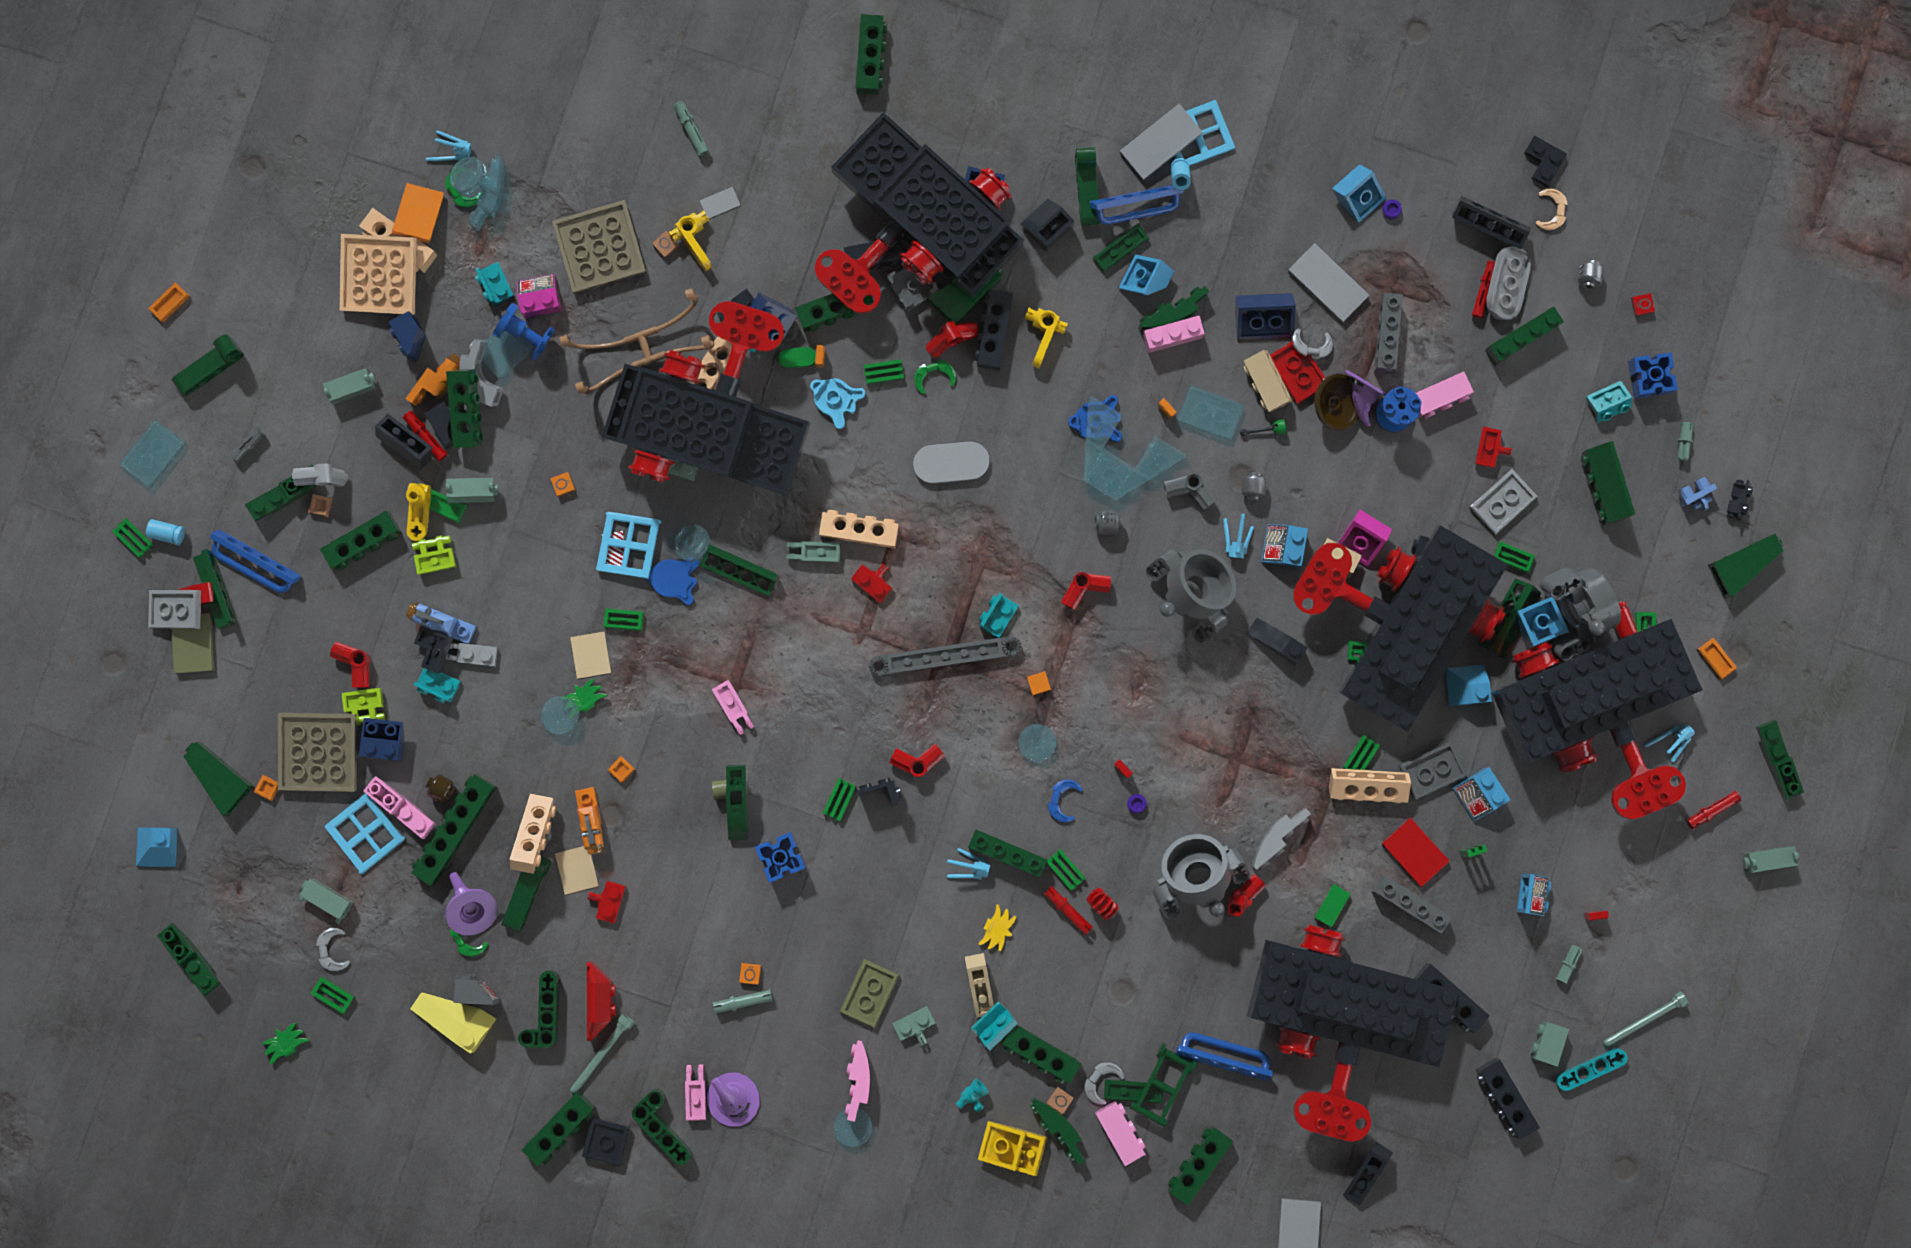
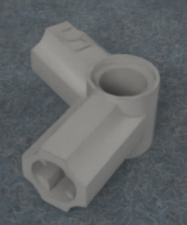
[292,464,348,487]

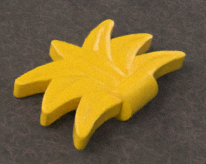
[978,904,1016,951]

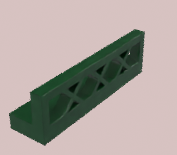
[699,543,779,597]
[193,549,238,629]
[1478,578,1541,659]

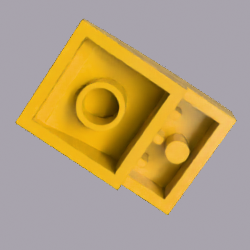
[978,1121,1048,1176]

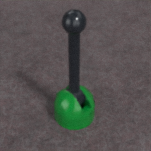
[1240,419,1286,436]

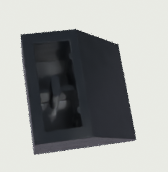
[1020,199,1075,251]

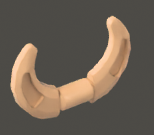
[1536,189,1568,230]

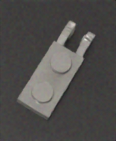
[445,643,498,667]

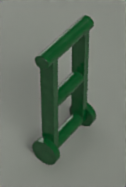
[1129,1043,1198,1127]

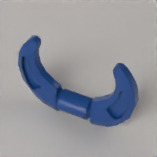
[1048,780,1083,822]

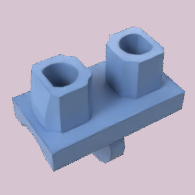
[1678,477,1717,511]

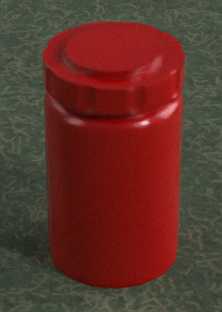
[1615,601,1638,638]

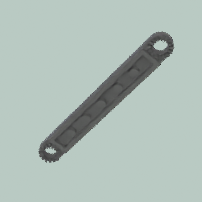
[869,636,1021,676]

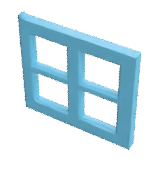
[1174,100,1235,166]
[596,512,661,579]
[324,793,405,874]

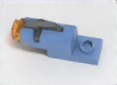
[406,603,477,644]

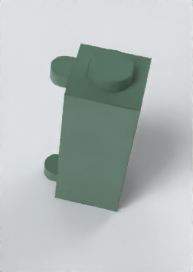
[323,368,377,405]
[446,478,498,503]
[1742,846,1799,873]
[299,879,354,924]

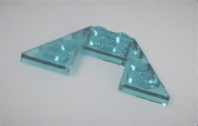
[1083,396,1187,501]

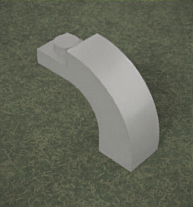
[460,339,504,407]

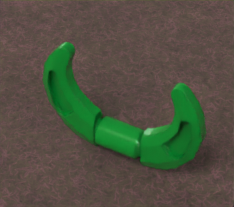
[445,167,483,208]
[914,360,956,394]
[450,928,488,957]

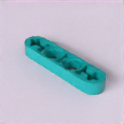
[1555,1048,1628,1091]

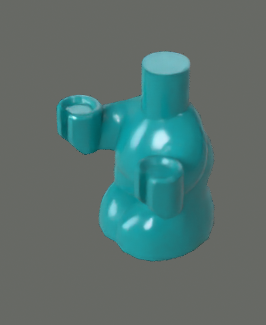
[956,1078,989,1112]

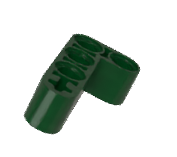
[1075,147,1100,226]
[172,334,244,396]
[501,856,552,933]
[518,970,560,1048]
[632,1089,692,1165]

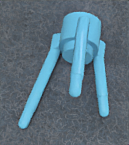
[426,131,471,161]
[1223,514,1254,559]
[1644,723,1695,762]
[947,848,990,880]

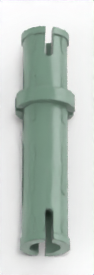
[673,100,709,156]
[713,989,773,1014]

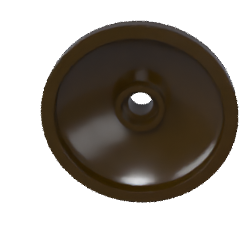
[1314,374,1359,431]

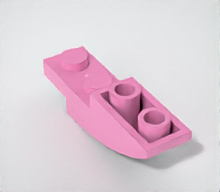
[364,776,436,839]
[844,1041,870,1122]

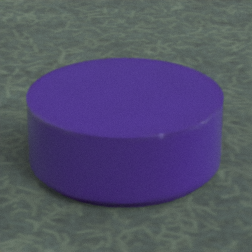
[1382,199,1402,220]
[1127,794,1147,813]

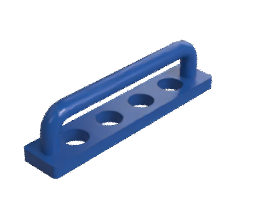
[1090,185,1184,225]
[210,530,301,593]
[1175,1032,1273,1081]

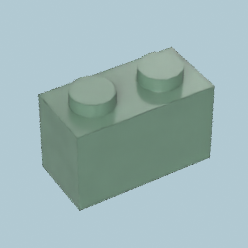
[1530,1020,1569,1067]

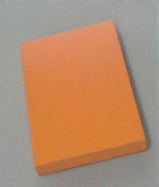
[392,183,444,243]

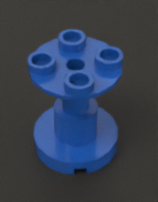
[493,303,555,361]
[1375,386,1422,432]

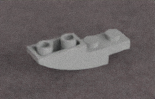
[1252,808,1311,870]

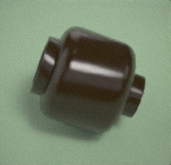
[425,774,455,803]

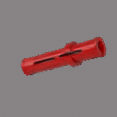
[1471,260,1495,319]
[402,410,448,462]
[1686,791,1742,830]
[1044,886,1093,935]

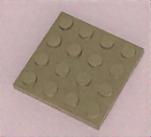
[552,200,646,294]
[278,713,357,792]

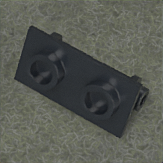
[1726,480,1753,521]

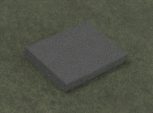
[1398,741,1468,800]

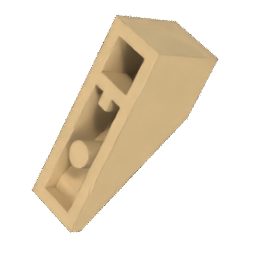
[965,953,994,1018]

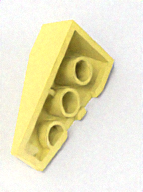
[410,992,497,1054]

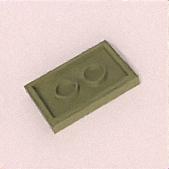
[172,613,214,674]
[840,959,899,1028]

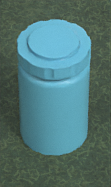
[1171,158,1191,190]
[146,519,185,546]

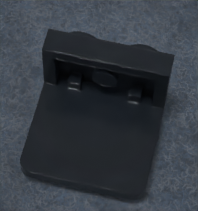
[856,778,903,805]

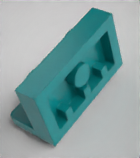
[475,262,515,306]
[1586,381,1632,423]
[978,593,1019,638]
[413,668,461,703]
[971,1002,1018,1050]

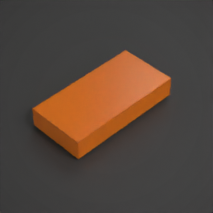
[148,282,190,323]
[1697,638,1737,680]

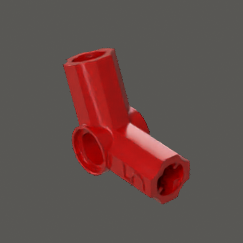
[926,321,979,358]
[1060,572,1111,611]
[330,641,371,688]
[889,744,945,777]
[1227,874,1266,917]

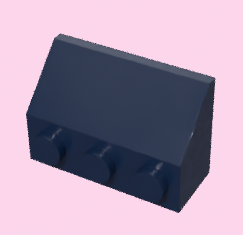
[1235,293,1296,340]

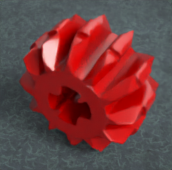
[1087,887,1119,920]

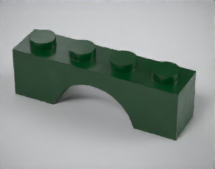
[1485,306,1564,366]

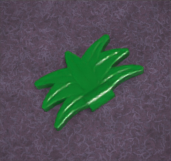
[562,679,608,719]
[262,1023,309,1065]

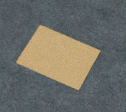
[570,632,611,679]
[555,846,598,895]

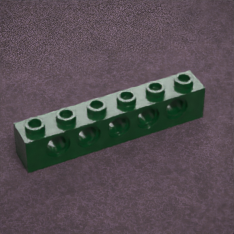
[411,774,497,886]

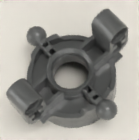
[1146,549,1236,643]
[1540,567,1621,661]
[1153,834,1250,919]

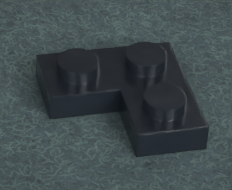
[1524,135,1567,188]
[414,626,453,674]

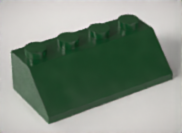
[1581,441,1636,525]

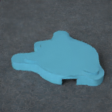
[810,378,866,430]

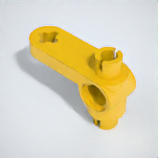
[668,211,712,272]
[1025,308,1068,369]
[406,483,431,541]

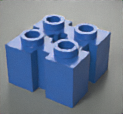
[1628,352,1678,399]
[755,832,806,883]

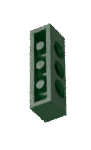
[855,14,887,95]
[795,294,874,333]
[446,369,483,448]
[320,510,402,571]
[968,829,1047,877]
[1002,1025,1082,1084]
[521,1091,595,1166]
[1167,1125,1233,1206]

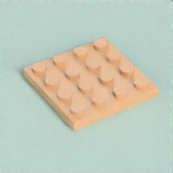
[340,234,417,315]

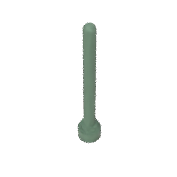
[1603,991,1689,1047]
[570,1014,635,1094]

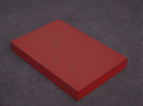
[1270,341,1326,405]
[1381,818,1449,887]

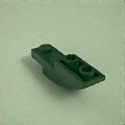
[1138,285,1209,331]
[245,465,317,522]
[1756,720,1804,800]
[726,765,748,840]
[157,923,221,996]
[1030,1097,1085,1165]

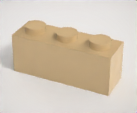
[1244,350,1293,412]

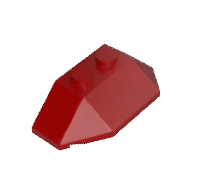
[586,961,616,1041]

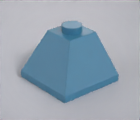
[1119,255,1174,295]
[1445,665,1492,706]
[136,827,177,867]

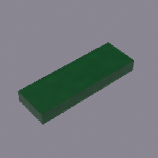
[1093,223,1149,273]
[1104,1079,1163,1104]

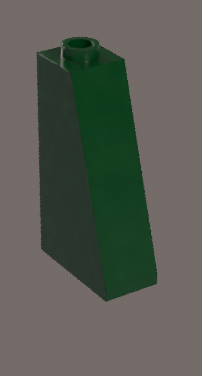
[928,270,1003,324]
[1708,534,1784,599]
[183,742,254,816]

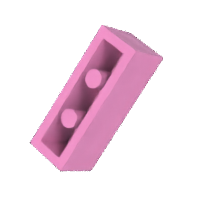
[1143,316,1205,353]
[1416,372,1474,419]
[1095,1101,1146,1166]

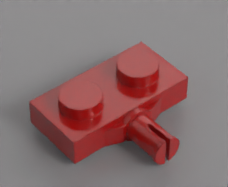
[1475,426,1512,468]
[851,563,892,603]
[587,881,625,923]

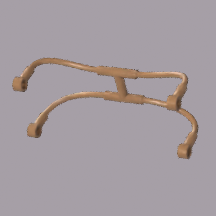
[560,288,714,394]

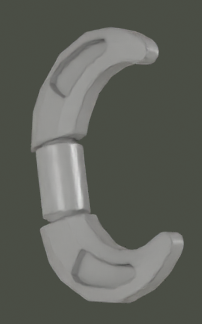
[1292,328,1333,358]
[316,928,350,971]
[1085,1062,1124,1104]

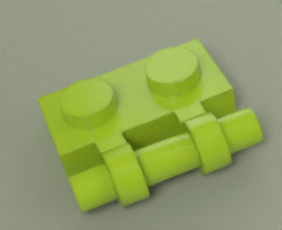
[412,535,456,575]
[342,688,385,726]

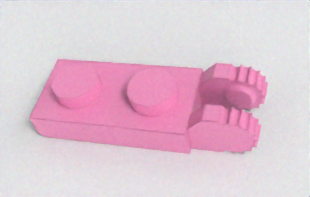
[712,680,754,735]
[685,1064,706,1121]

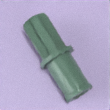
[1677,422,1694,461]
[1555,945,1582,984]

